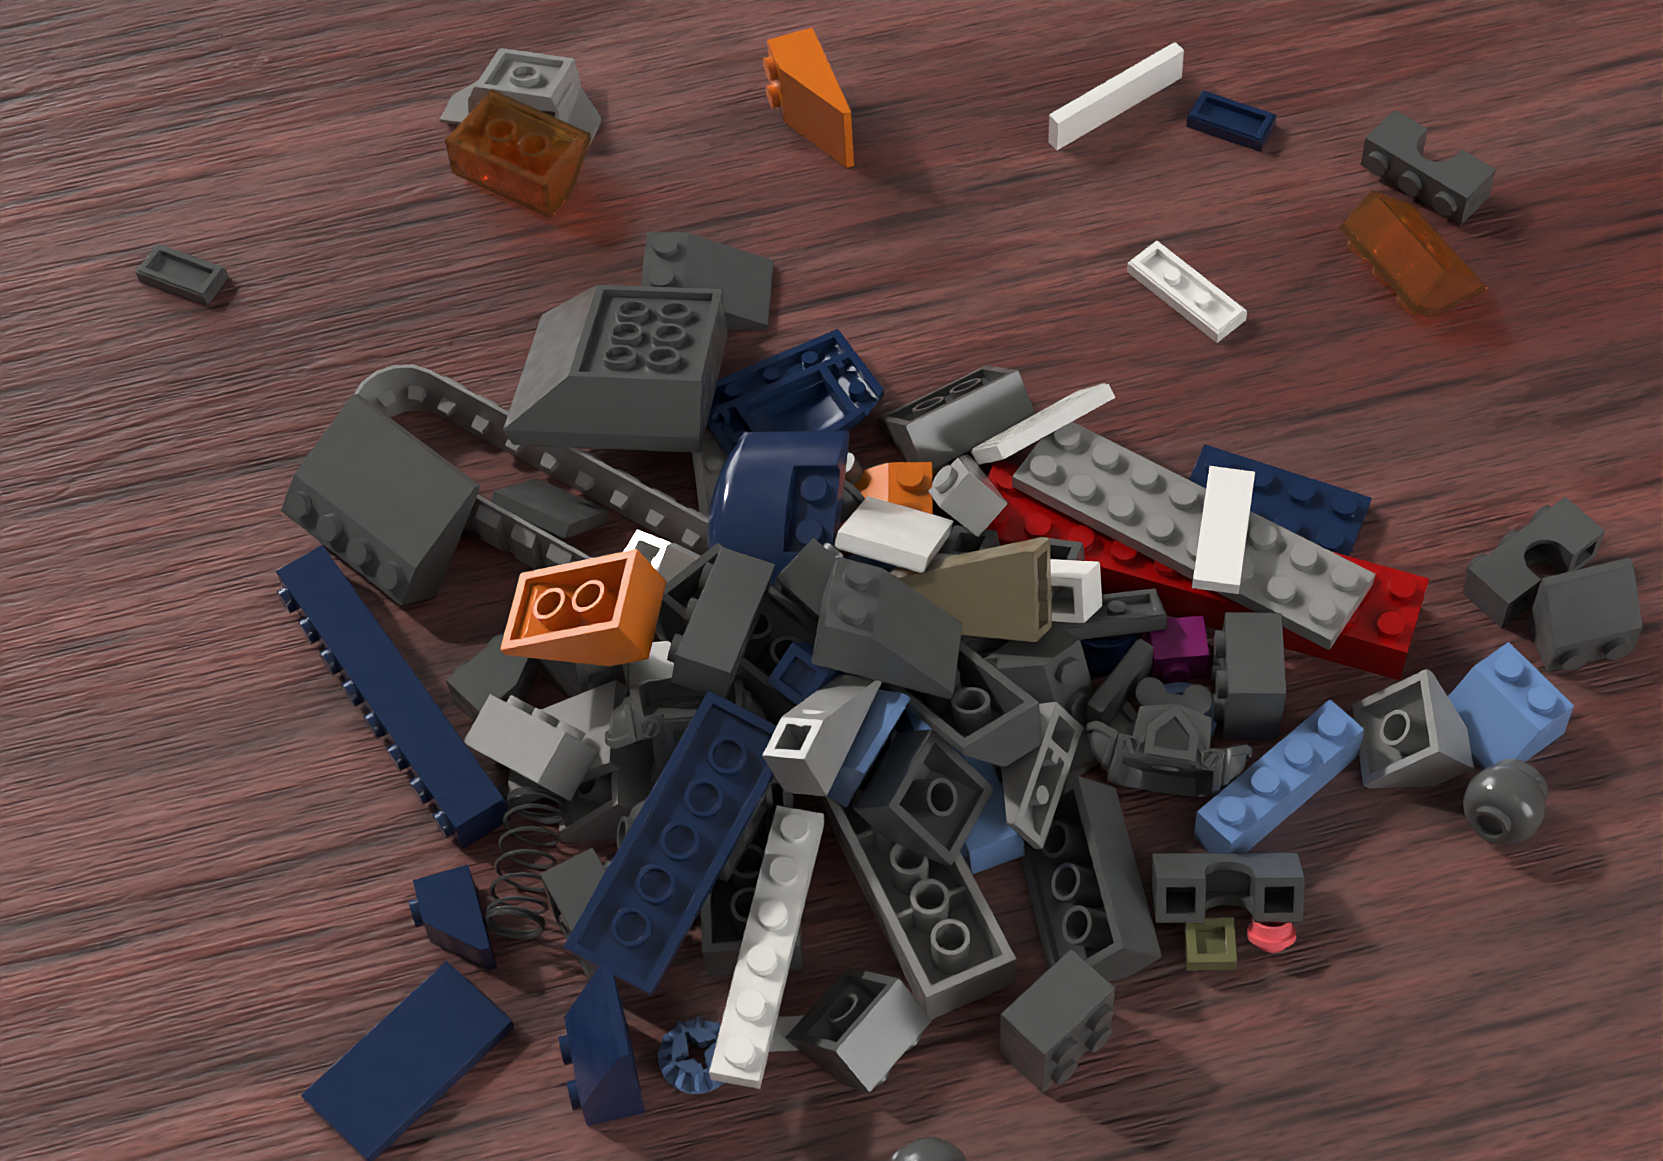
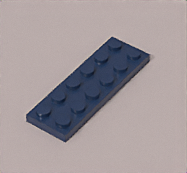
[563,690,777,997]

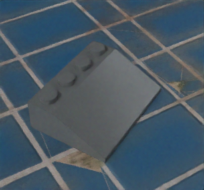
[281,394,481,605]

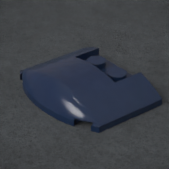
[706,329,885,457]
[708,431,850,587]

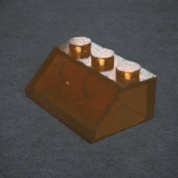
[445,89,591,218]
[1339,190,1487,318]

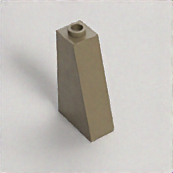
[890,537,1052,642]

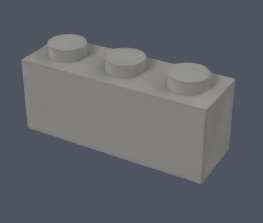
[464,694,598,801]

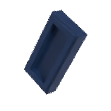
[1186,90,1277,152]

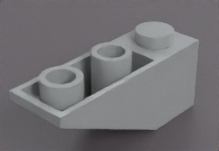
[762,675,882,796]

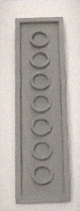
[1012,422,1375,650]

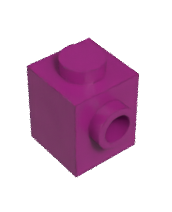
[1140,616,1209,683]

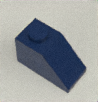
[408,864,497,970]

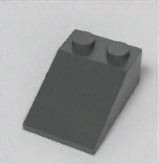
[641,232,774,330]
[811,557,962,699]

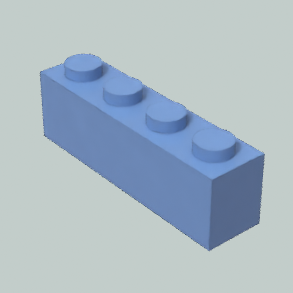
[1193,700,1365,853]

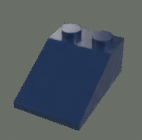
[558,962,645,1126]

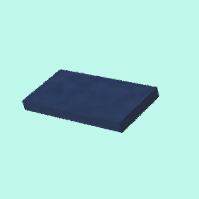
[301,961,514,1161]

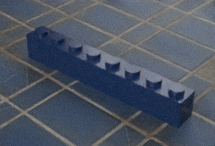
[276,545,510,849]

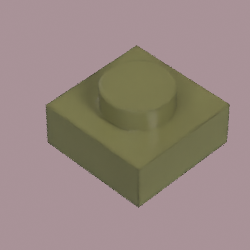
[1184,917,1237,971]

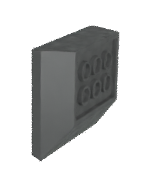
[503,285,728,453]

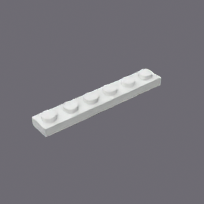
[709,806,824,1089]

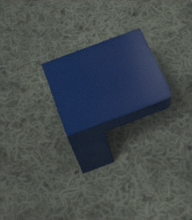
[766,642,844,705]

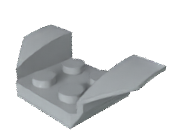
[439,48,601,145]

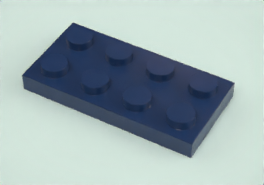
[1189,444,1372,556]

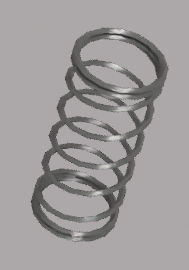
[484,786,567,939]

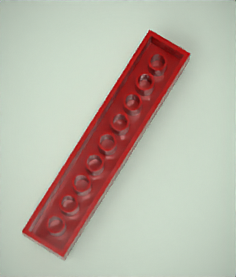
[986,460,1429,681]

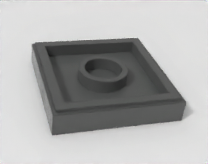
[491,478,610,539]

